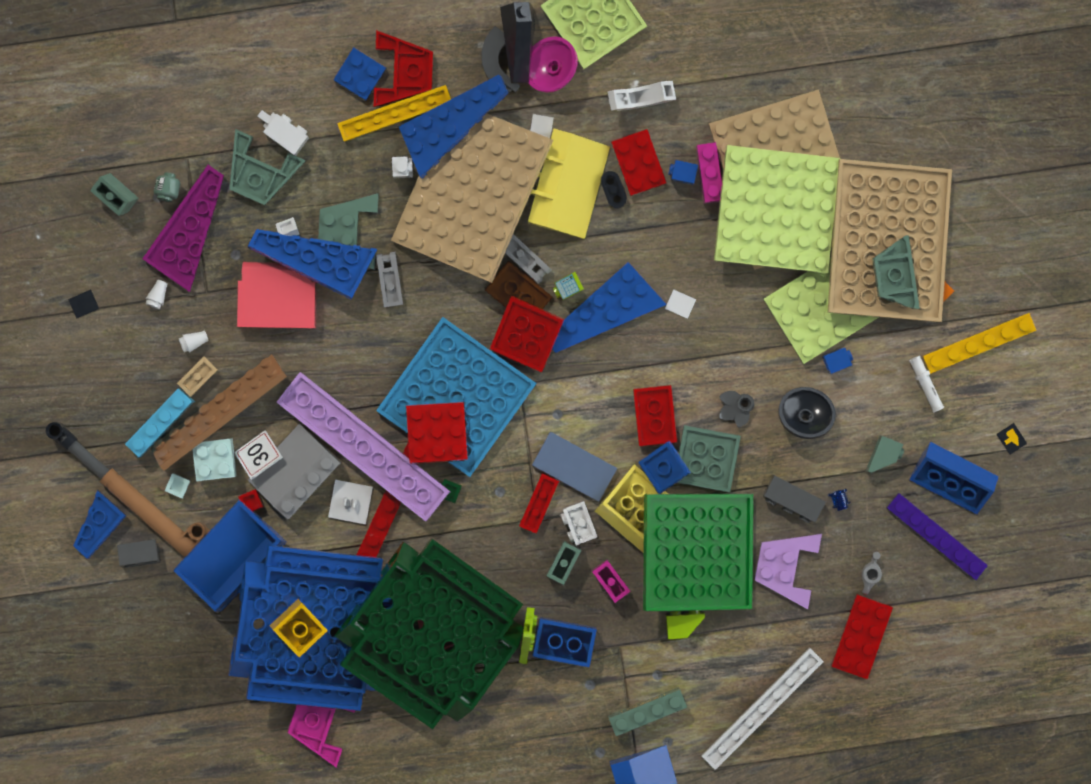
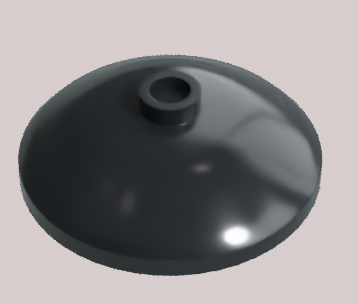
[778,387,836,439]

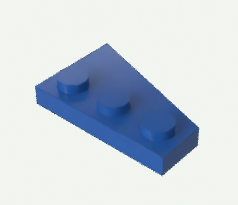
[73,490,127,559]

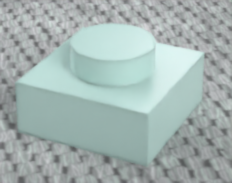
[165,473,190,498]

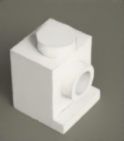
[392,157,413,178]

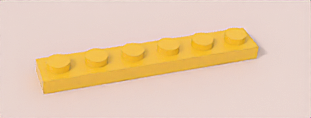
[337,85,451,142]
[922,313,1037,374]

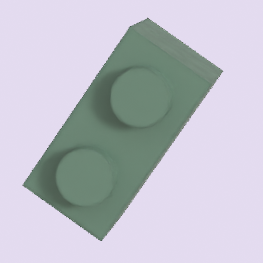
[90,173,139,216]
[546,541,581,585]

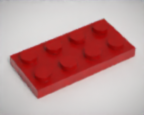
[831,594,893,679]

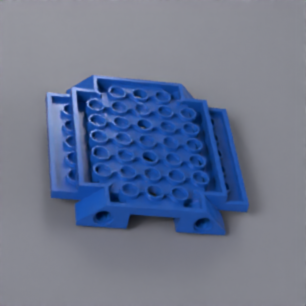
[228,545,393,711]

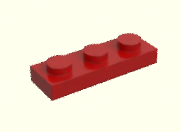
[519,473,559,534]

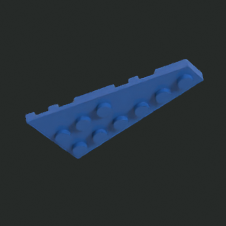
[248,229,377,300]
[552,262,667,353]

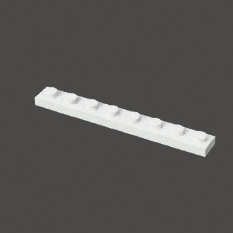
[701,647,824,770]

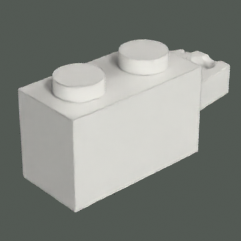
[258,110,309,156]

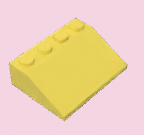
[595,464,668,553]

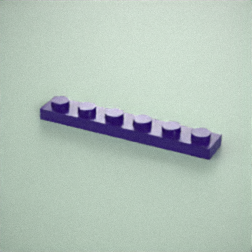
[886,493,988,580]

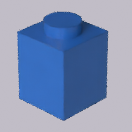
[668,160,698,185]
[822,348,853,374]

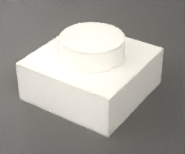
[276,217,299,236]

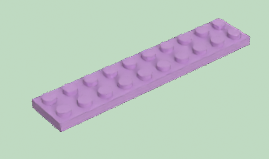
[277,372,450,522]

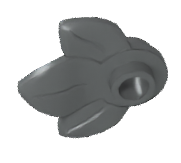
[719,391,754,427]

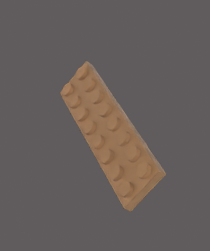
[150,355,287,471]

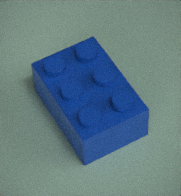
[533,617,597,667]

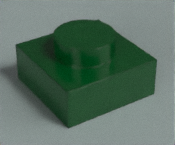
[442,479,462,503]

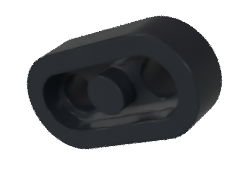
[601,171,627,209]

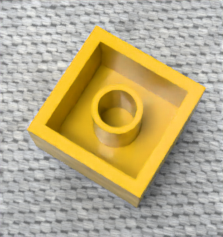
[269,599,328,657]

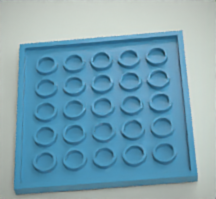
[376,317,537,477]

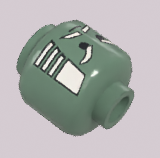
[153,172,181,202]

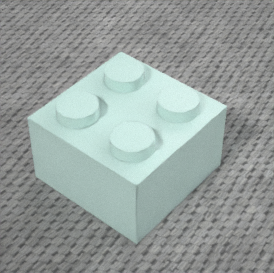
[193,438,237,481]

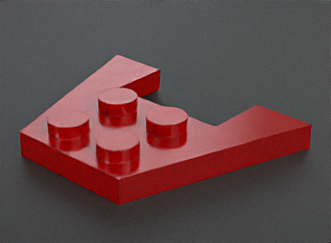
[373,30,433,107]

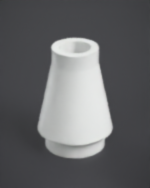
[145,280,168,310]
[179,330,209,353]

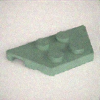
[872,235,920,309]

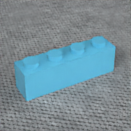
[125,388,195,457]

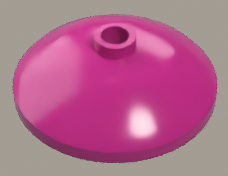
[528,36,578,93]

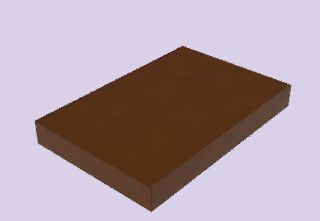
[484,261,553,309]

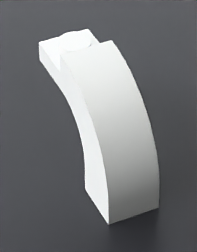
[608,81,676,111]

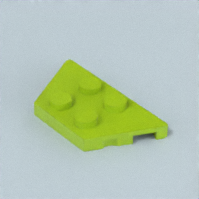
[519,607,538,664]

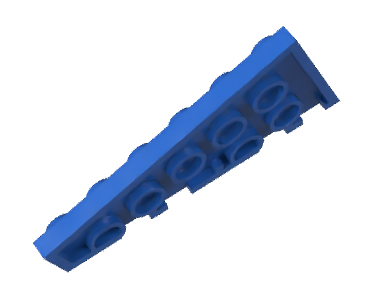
[399,75,509,179]

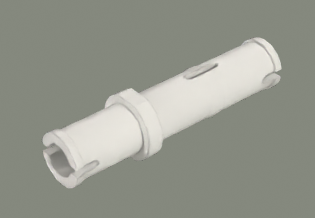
[909,355,944,412]

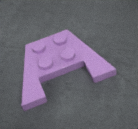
[754,534,822,609]

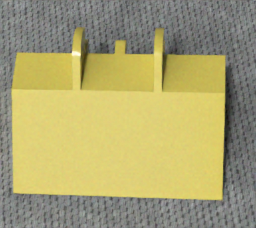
[528,129,610,239]

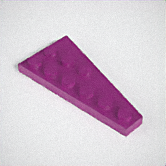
[142,165,224,292]

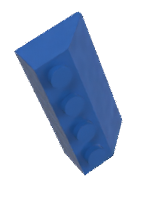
[909,442,999,514]

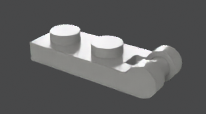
[505,234,552,284]
[376,252,403,307]

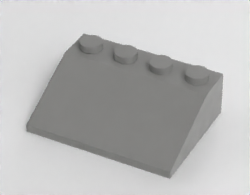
[248,424,342,520]

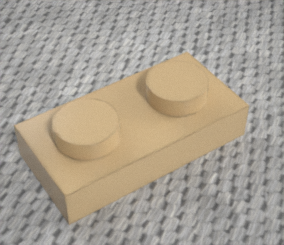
[177,356,218,397]

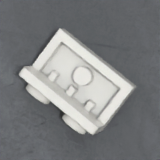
[560,501,597,546]

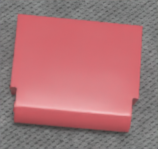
[237,262,317,329]

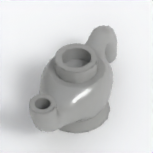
[861,552,882,595]

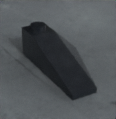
[500,2,535,84]

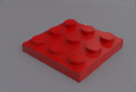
[490,296,565,372]
[406,402,468,464]

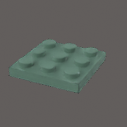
[677,425,741,492]

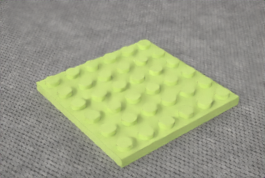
[714,145,840,273]

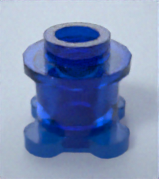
[828,488,851,511]

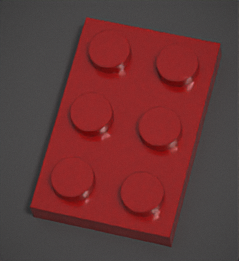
[611,129,667,196]
[633,385,677,446]

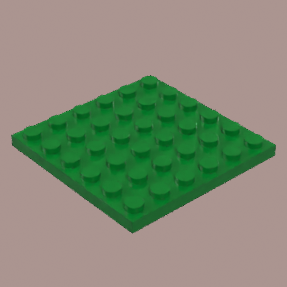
[643,494,753,611]

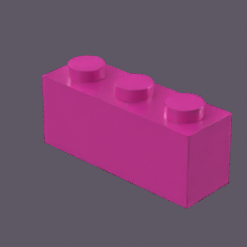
[696,142,722,204]

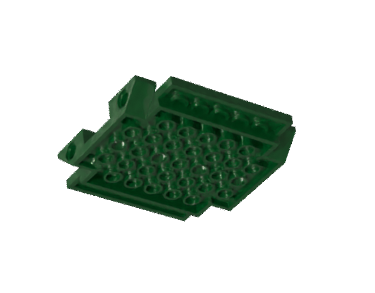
[335,538,524,729]

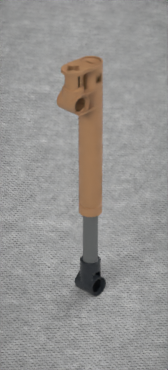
[45,422,210,558]

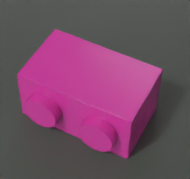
[592,559,631,603]

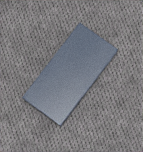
[532,432,617,502]

